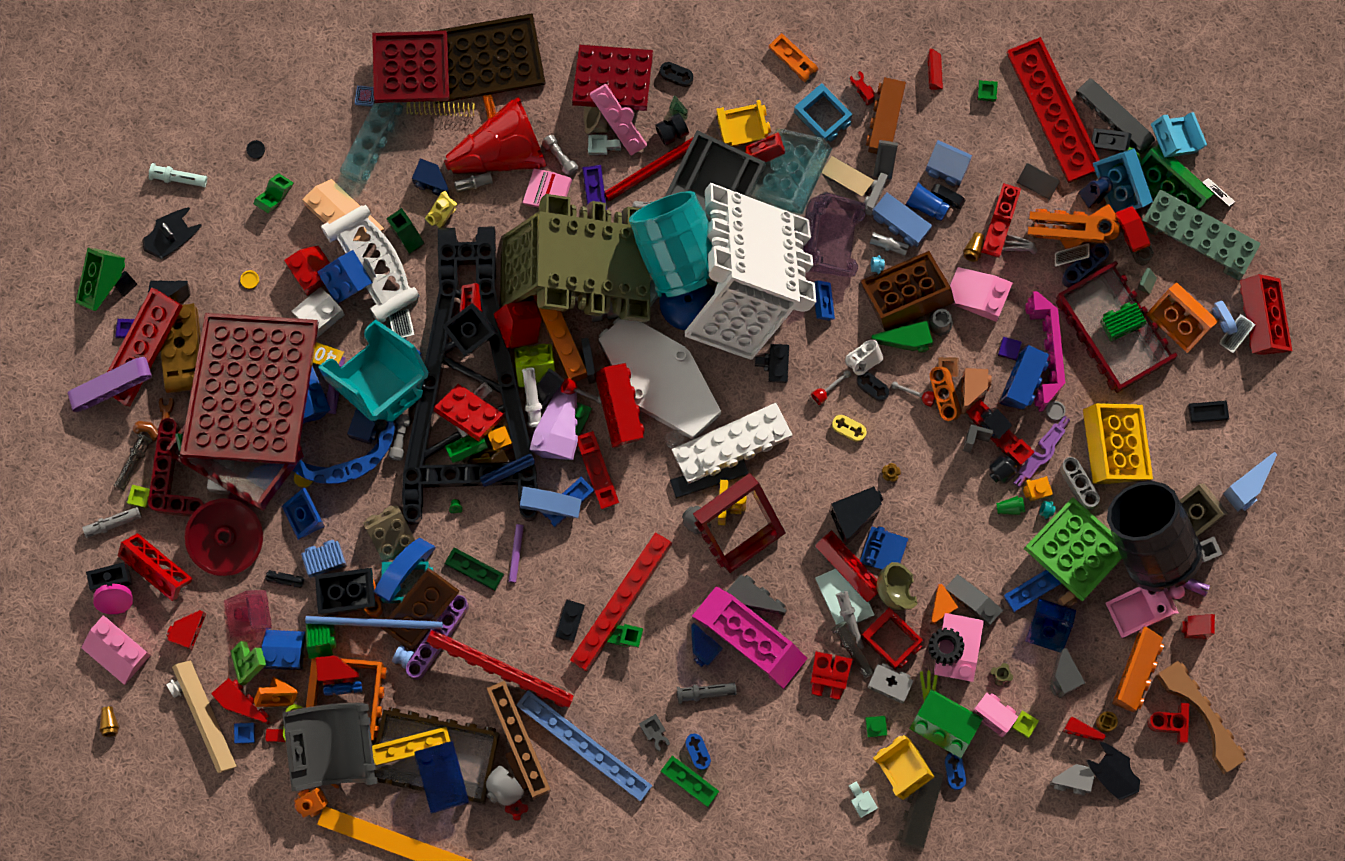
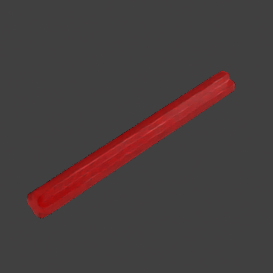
[604,137,693,201]

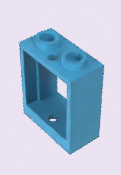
[794,83,852,143]

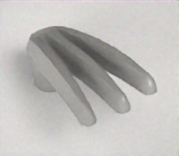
[1003,235,1037,254]

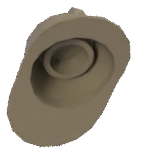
[583,106,609,134]

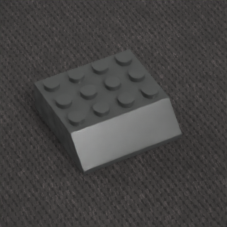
[665,130,766,220]

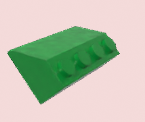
[1140,144,1215,210]

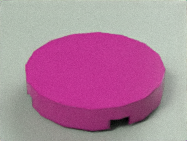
[93,584,133,614]

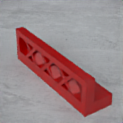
[117,533,192,601]

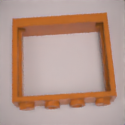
[306,658,387,742]

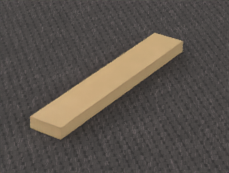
[172,660,237,773]

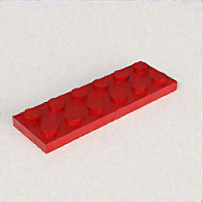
[107,288,183,407]

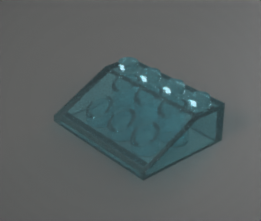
[752,128,832,214]

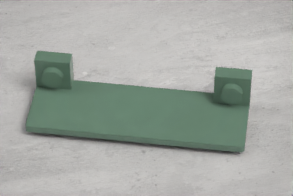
[1142,190,1260,281]

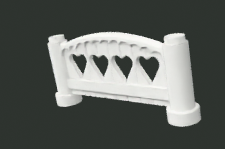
[321,205,420,323]

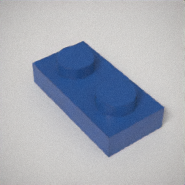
[813,280,835,321]

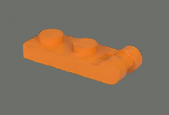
[768,33,819,82]

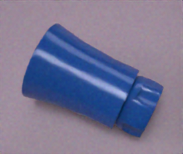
[905,182,950,221]

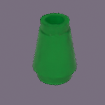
[996,496,1025,515]

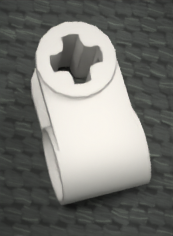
[845,340,883,375]

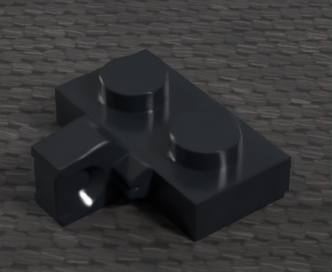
[755,344,789,383]

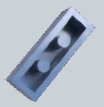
[872,193,932,247]

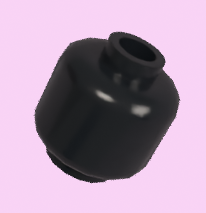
[989,455,1018,484]

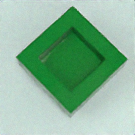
[977,80,998,102]
[865,716,887,738]

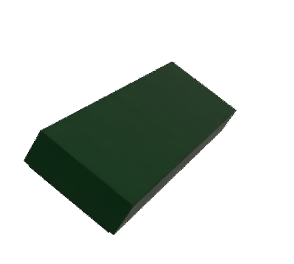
[444,547,505,591]

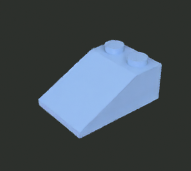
[1223,452,1277,512]

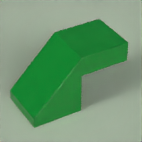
[253,173,294,214]
[607,624,643,648]

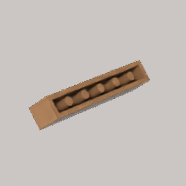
[487,681,552,799]

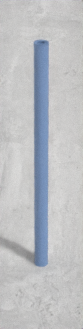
[305,616,443,630]

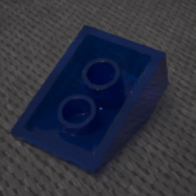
[414,741,469,814]

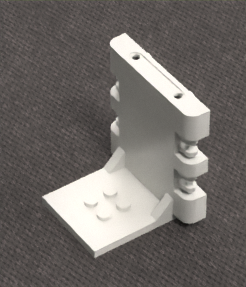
[685,183,816,360]

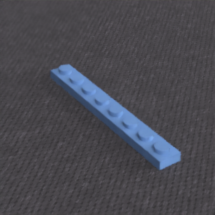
[516,691,652,802]

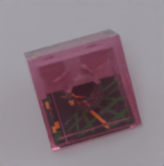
[224,590,272,638]

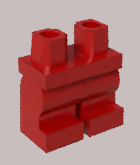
[810,651,852,700]

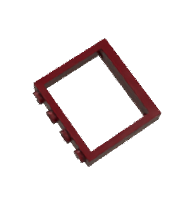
[693,473,786,573]

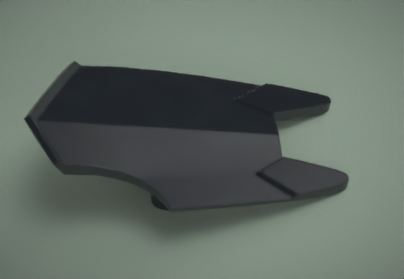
[142,207,202,259]
[1086,742,1141,800]

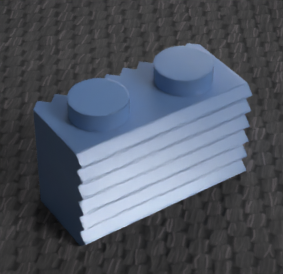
[301,540,347,578]

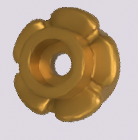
[882,463,901,482]

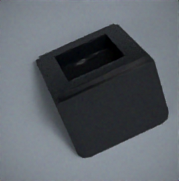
[114,271,137,297]

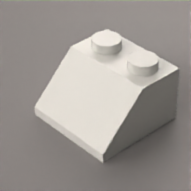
[291,287,345,338]

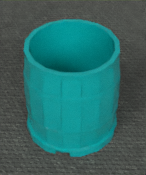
[629,191,714,297]

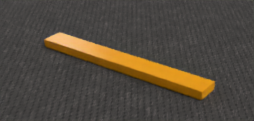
[317,806,472,861]

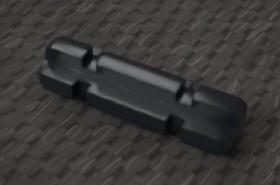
[266,570,304,588]

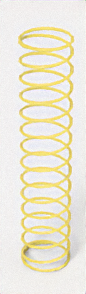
[407,102,475,117]

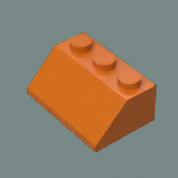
[1147,282,1218,353]

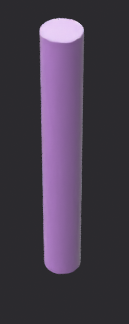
[509,524,524,583]

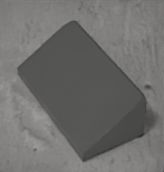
[1017,163,1060,200]

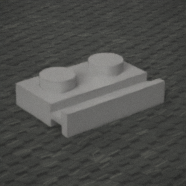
[863,173,888,216]

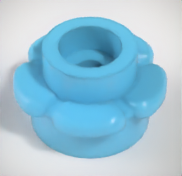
[871,255,885,274]

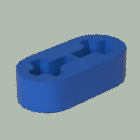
[686,733,711,770]
[944,753,966,790]

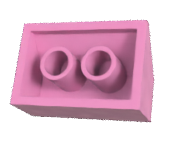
[81,615,151,685]

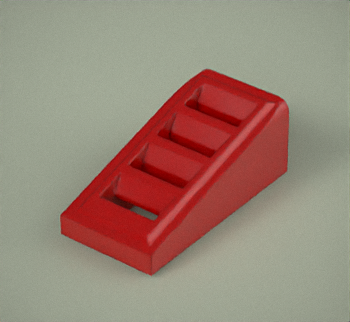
[460,283,482,312]
[1062,716,1106,741]

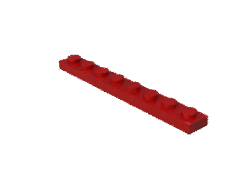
[570,532,672,672]
[426,629,574,708]

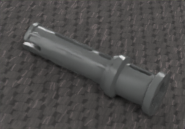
[676,682,737,704]

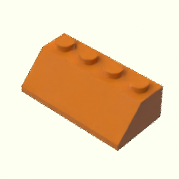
[1112,626,1164,713]

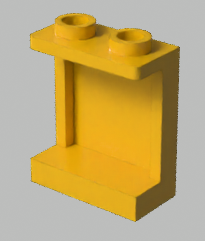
[716,100,771,147]
[873,735,934,800]

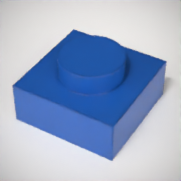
[234,723,255,744]

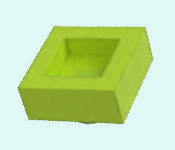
[127,485,150,509]
[1012,710,1039,738]

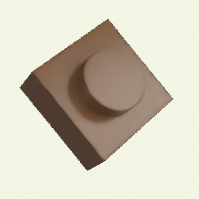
[938,357,959,377]
[1058,591,1078,609]

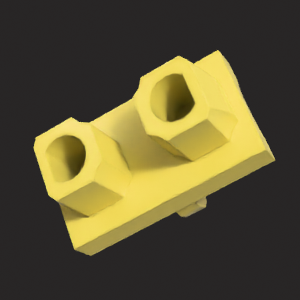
[425,191,458,228]

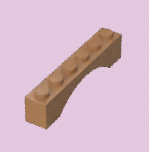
[1156,661,1246,774]

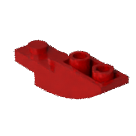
[981,183,1021,258]

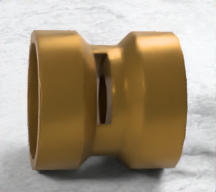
[1096,711,1118,733]

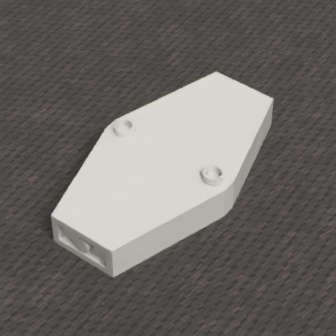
[599,317,721,440]

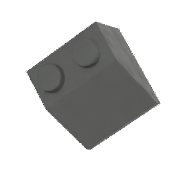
[1050,648,1085,698]

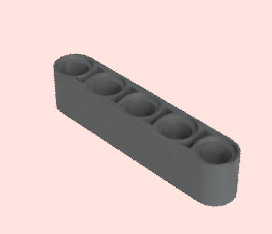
[1076,78,1155,154]

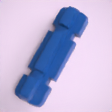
[323,681,362,696]

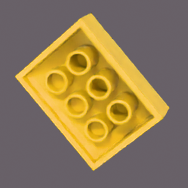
[1083,403,1153,484]

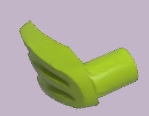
[920,670,938,701]

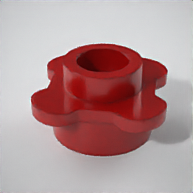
[505,800,529,821]

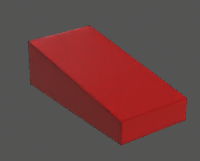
[265,729,286,742]

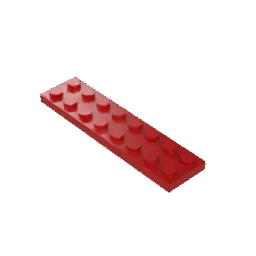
[1006,37,1100,183]

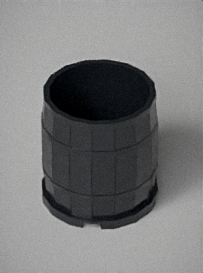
[1107,481,1203,592]

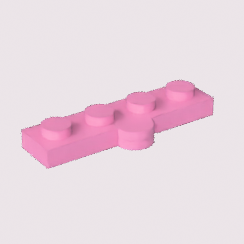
[590,84,647,155]

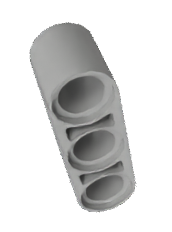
[1060,457,1100,511]

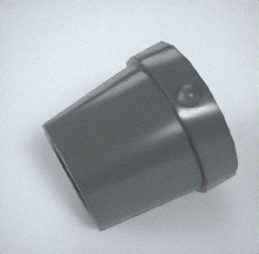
[928,309,953,337]

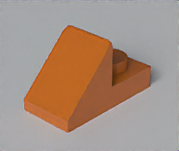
[254,676,298,707]

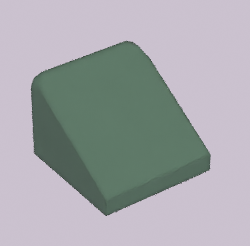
[1137,268,1157,294]

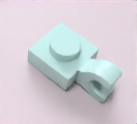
[588,135,621,155]
[849,781,878,818]

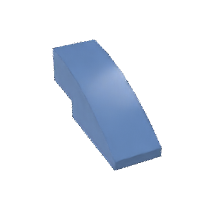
[520,487,581,518]

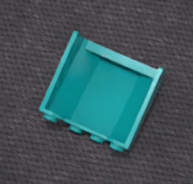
[318,320,429,421]

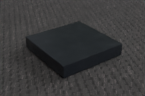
[581,337,596,384]

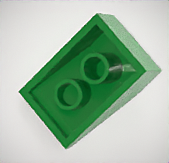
[76,248,125,311]

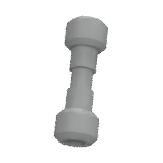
[542,135,578,176]
[388,414,411,461]

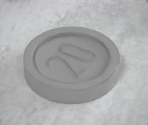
[1046,401,1066,420]

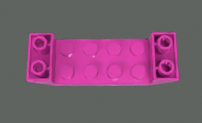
[1025,291,1065,412]
[692,586,808,689]

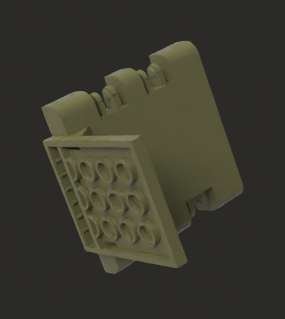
[500,194,650,322]

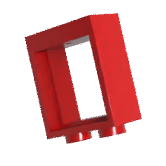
[861,607,923,670]

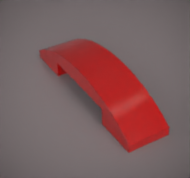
[966,400,1035,465]
[577,431,619,510]

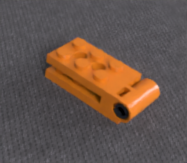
[1028,209,1120,244]

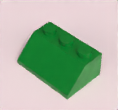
[909,689,983,758]

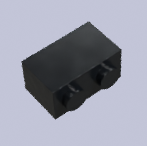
[86,562,133,593]

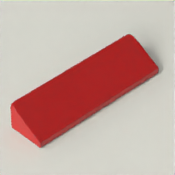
[815,530,878,602]

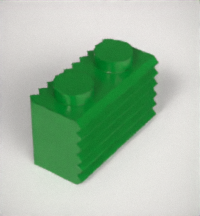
[1100,302,1147,342]
[306,624,336,659]

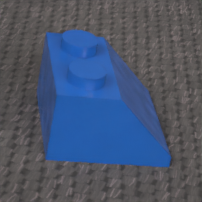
[262,630,305,670]

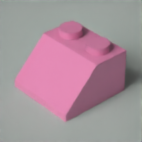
[972,693,1018,737]

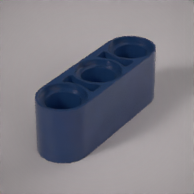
[1062,243,1109,288]

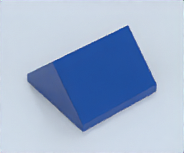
[282,488,325,540]

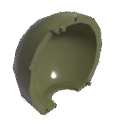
[877,562,917,611]

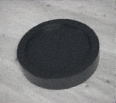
[246,140,265,159]

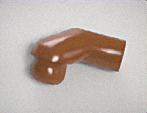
[133,421,158,441]

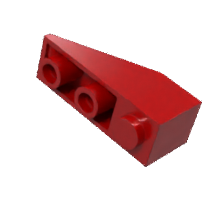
[211,678,270,724]

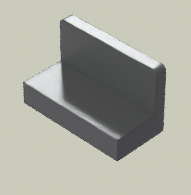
[963,425,993,453]

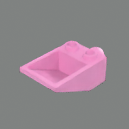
[1105,585,1185,638]

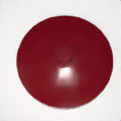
[185,498,263,576]

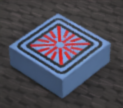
[355,85,374,107]

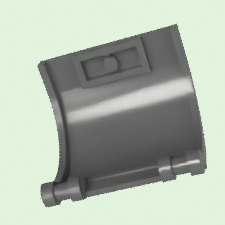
[282,703,378,791]

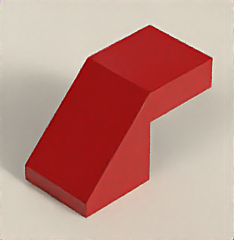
[1115,206,1150,252]

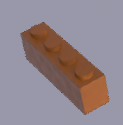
[865,77,906,154]

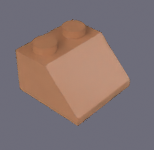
[961,368,992,414]

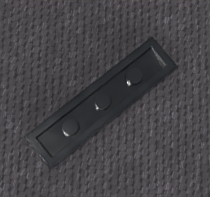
[670,459,749,499]

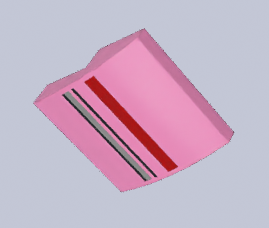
[523,168,572,208]

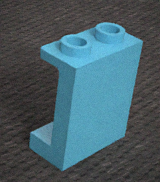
[1151,112,1207,158]

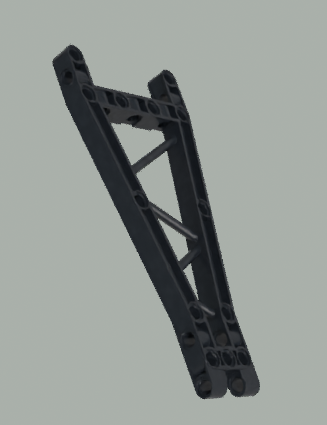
[402,226,538,525]

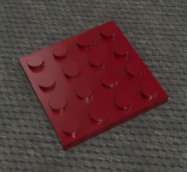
[372,31,450,103]
[572,44,653,111]

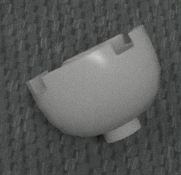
[486,766,524,806]

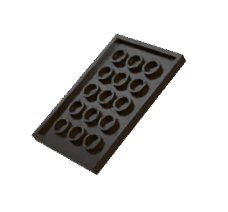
[434,13,546,104]

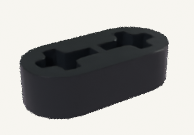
[660,62,694,87]
[930,184,966,209]
[857,372,889,402]

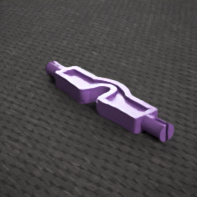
[1013,416,1070,488]

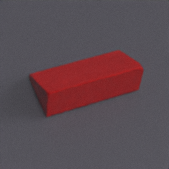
[927,48,943,90]
[745,132,785,162]

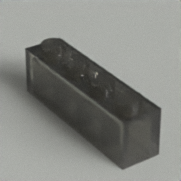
[897,771,944,853]

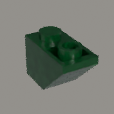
[386,208,425,255]

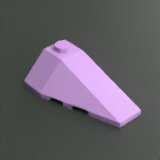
[529,386,578,460]

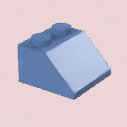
[926,140,972,186]

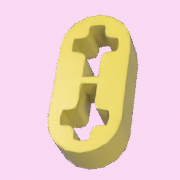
[832,415,867,442]

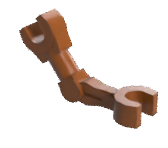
[158,398,174,432]

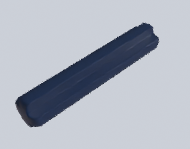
[480,454,535,487]

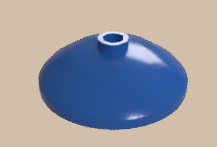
[660,283,714,330]

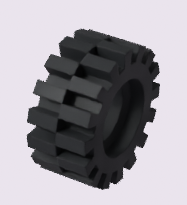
[928,628,965,666]

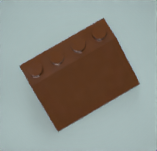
[860,251,955,331]

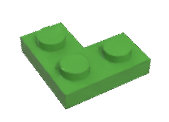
[230,641,266,685]

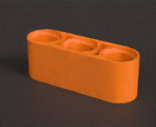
[929,367,961,421]

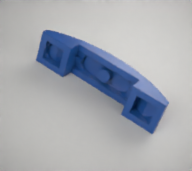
[374,538,436,603]

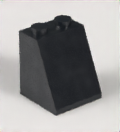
[829,486,883,545]

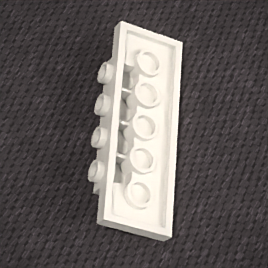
[672,403,792,484]

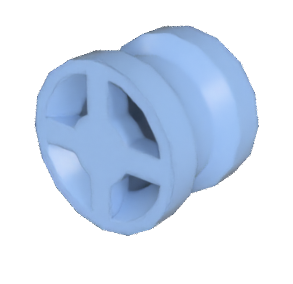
[392,645,415,669]

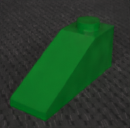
[871,321,933,353]

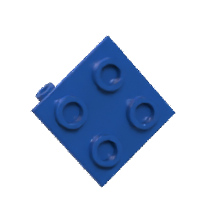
[860,526,908,570]

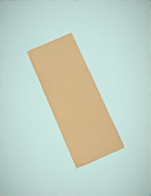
[821,156,874,196]

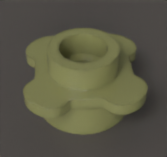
[991,663,1013,686]

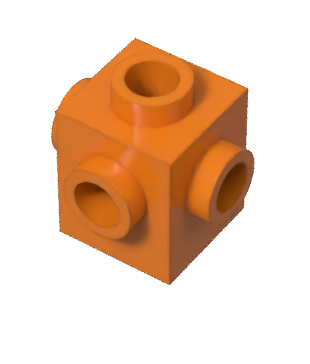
[294,786,329,818]

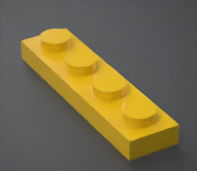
[372,727,452,766]

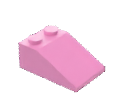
[950,267,1013,322]
[934,613,984,682]

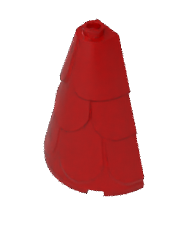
[444,97,547,174]

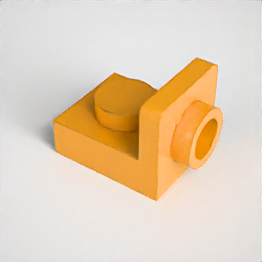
[1023,476,1053,502]

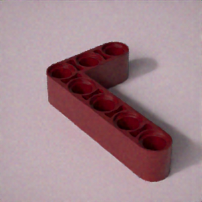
[148,418,205,516]

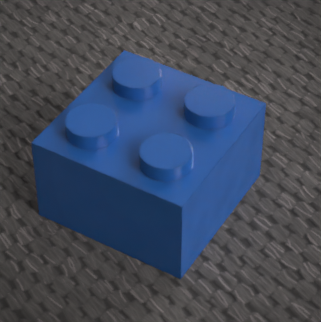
[317,250,373,304]

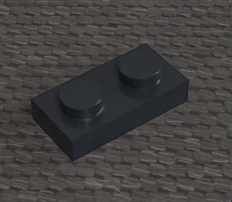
[1091,128,1132,152]
[555,599,585,642]

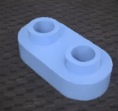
[1212,301,1237,335]

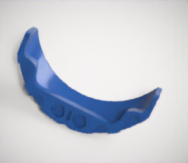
[293,421,395,484]

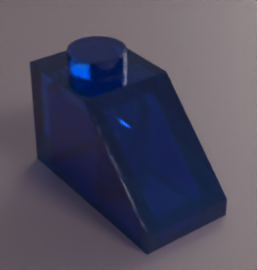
[691,623,723,668]

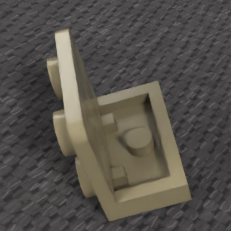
[363,505,415,561]

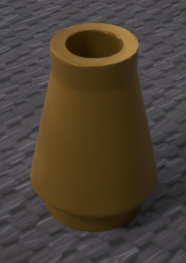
[963,232,984,262]
[100,706,119,737]

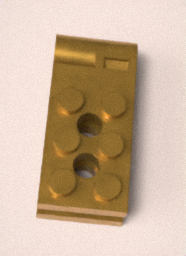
[161,303,201,393]

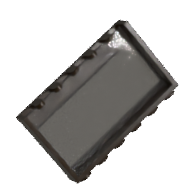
[374,707,500,804]

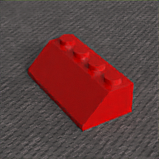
[1240,274,1292,355]
[595,363,645,448]

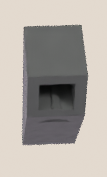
[727,574,787,615]

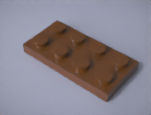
[381,568,459,650]

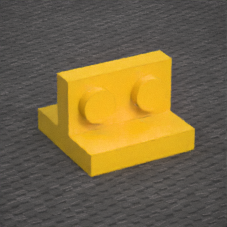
[718,480,747,525]

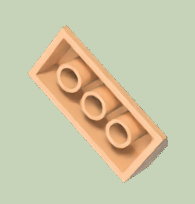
[302,179,384,242]

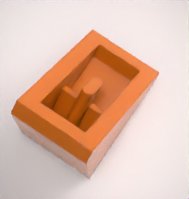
[930,584,958,625]

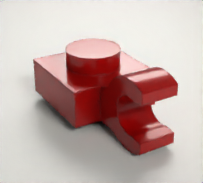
[849,71,875,106]

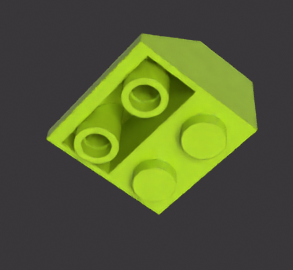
[514,344,555,387]

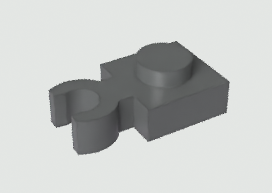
[639,714,670,751]

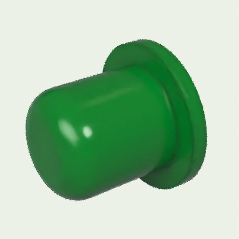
[449,499,462,514]

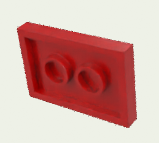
[434,384,503,442]

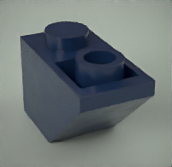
[412,158,449,196]

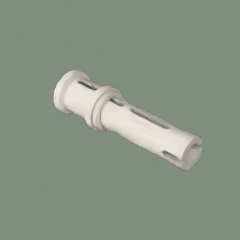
[522,368,542,427]

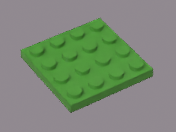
[1024,497,1122,601]

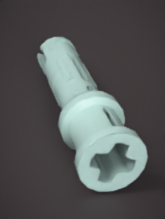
[149,163,208,188]

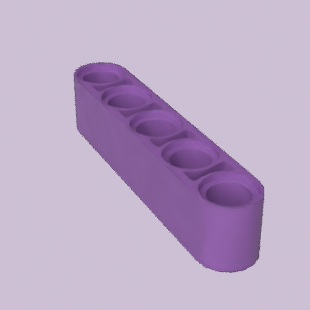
[67,357,152,412]
[406,595,469,680]

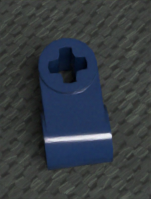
[1078,176,1113,209]

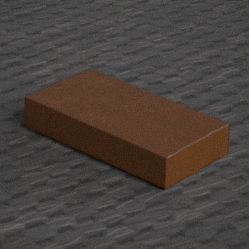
[506,751,529,791]

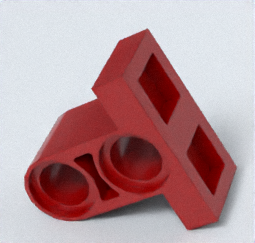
[1147,703,1189,745]

